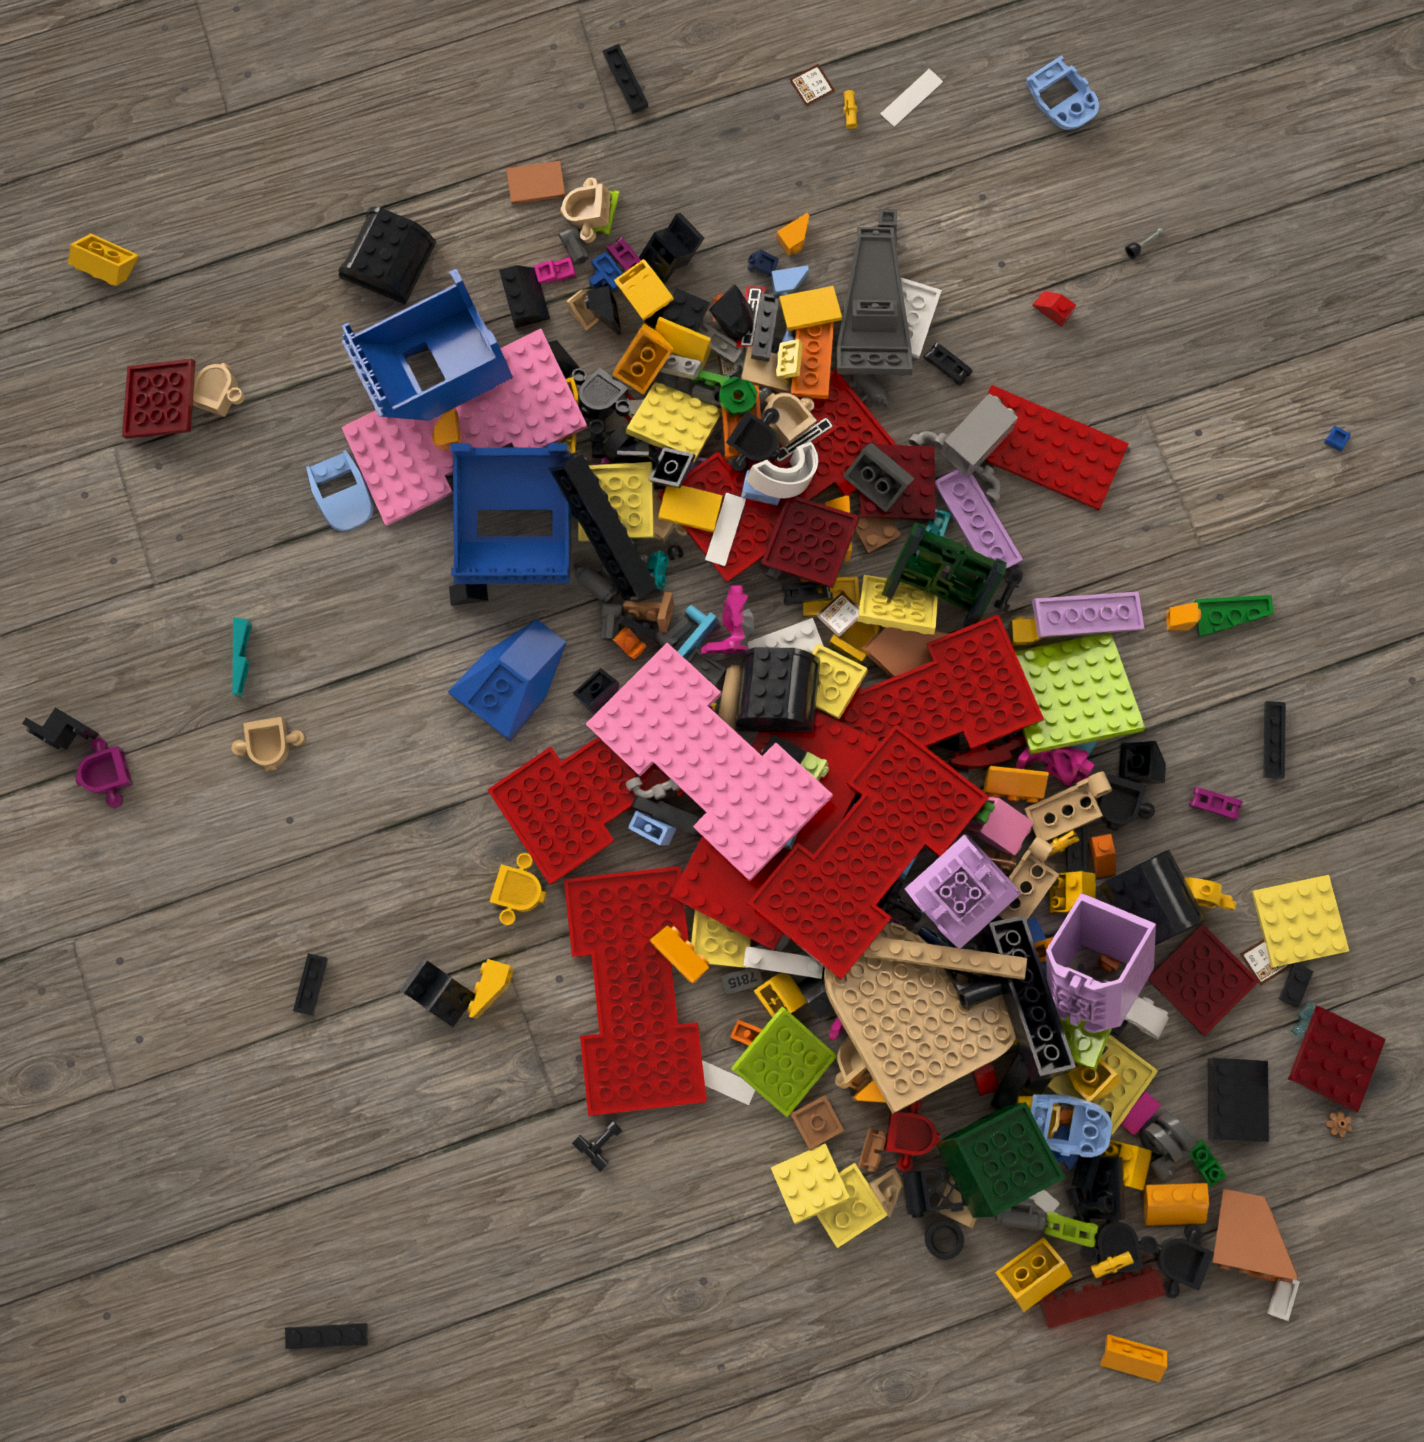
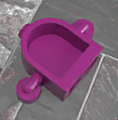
[75,738,133,808]

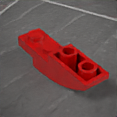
[948,736,1027,769]

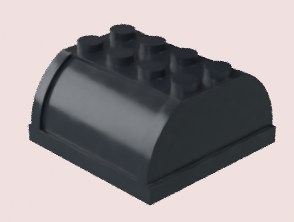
[338,207,436,305]
[735,647,820,733]
[1099,850,1207,945]

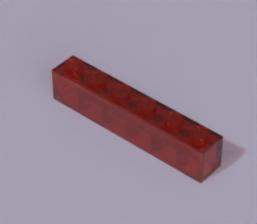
[1039,1267,1166,1328]

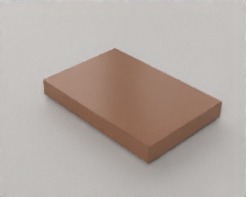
[506,161,566,205]

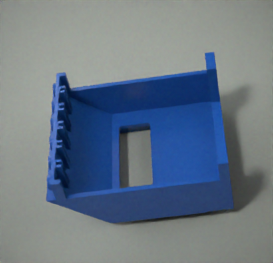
[341,268,513,421]
[450,443,572,584]

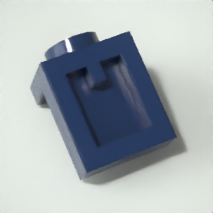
[747,249,779,277]

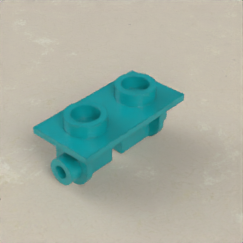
[648,550,669,592]

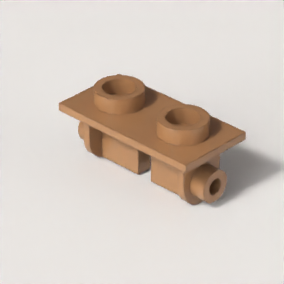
[982,848,1017,874]
[858,1128,887,1172]

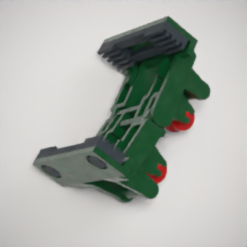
[882,522,1007,629]

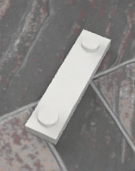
[743,946,823,979]

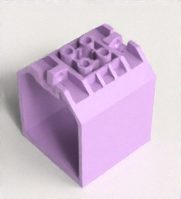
[905,835,1022,949]
[1046,893,1156,1033]

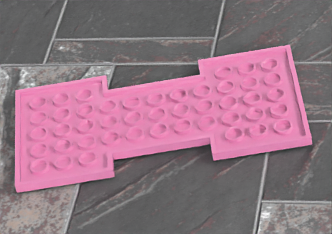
[341,329,588,526]
[586,643,833,881]

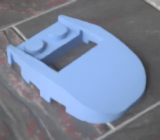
[1026,55,1099,130]
[306,450,374,531]
[1031,1094,1112,1157]

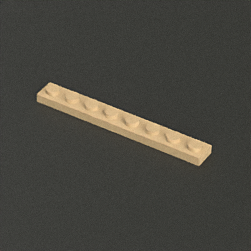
[864,937,1027,980]

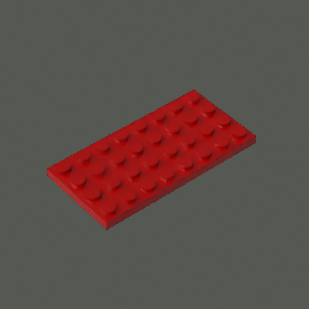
[984,385,1129,511]

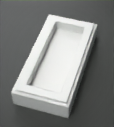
[1267,1278,1300,1321]

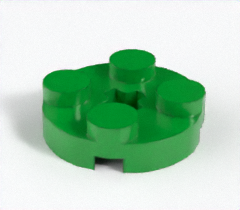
[719,377,757,416]

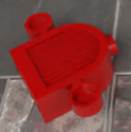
[884,1099,941,1172]

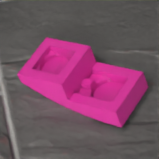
[534,257,576,283]
[1120,1091,1161,1136]

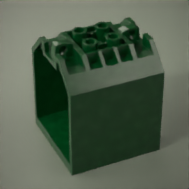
[935,1102,1065,1218]

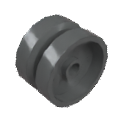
[1144,1111,1197,1164]

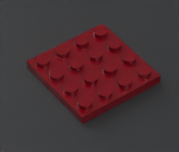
[122,359,196,439]
[859,444,936,521]
[761,496,860,588]
[1147,924,1259,1036]
[1288,1006,1386,1112]

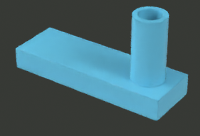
[677,605,719,660]

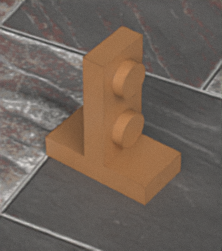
[623,592,675,633]

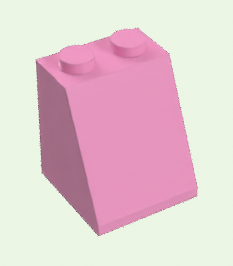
[964,797,1034,855]

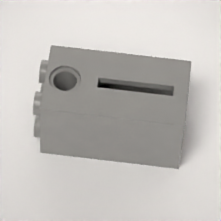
[940,393,1018,478]

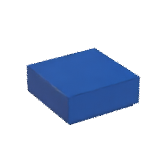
[1324,425,1351,452]

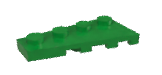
[1194,595,1274,638]

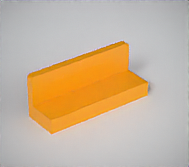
[1100,1334,1167,1382]

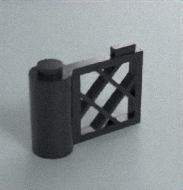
[944,943,1004,1009]
[901,1167,967,1218]

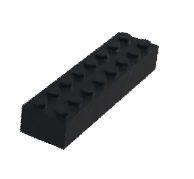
[549,454,657,600]
[981,915,1076,1082]

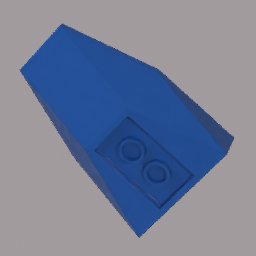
[448,619,567,742]

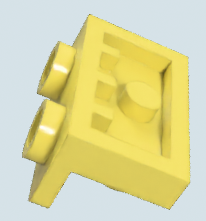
[776,339,803,384]

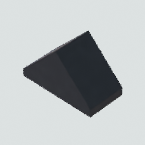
[449,584,489,606]

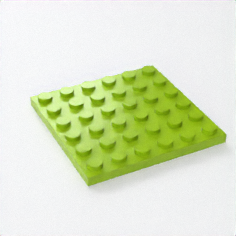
[1015,632,1145,754]

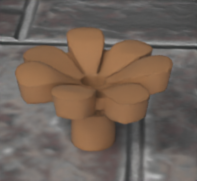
[1325,1111,1352,1138]

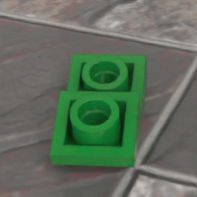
[1189,1139,1227,1187]

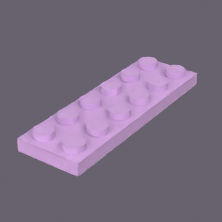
[935,469,1023,570]
[1032,592,1145,638]

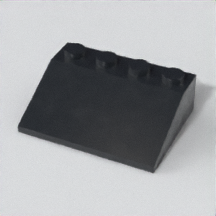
[1208,1058,1269,1142]

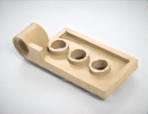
[1025,772,1112,842]
[998,836,1059,921]

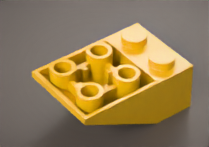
[614,259,674,320]
[468,959,514,1019]

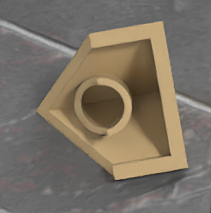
[566,289,599,331]
[869,1168,903,1219]

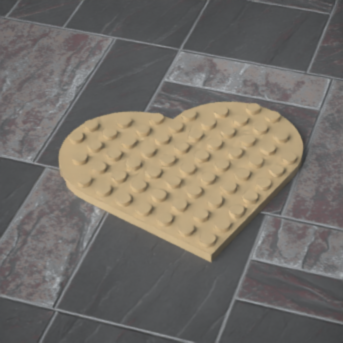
[824,922,1016,1114]

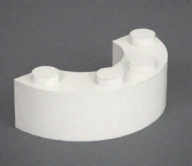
[746,441,818,498]
[1098,979,1169,1040]

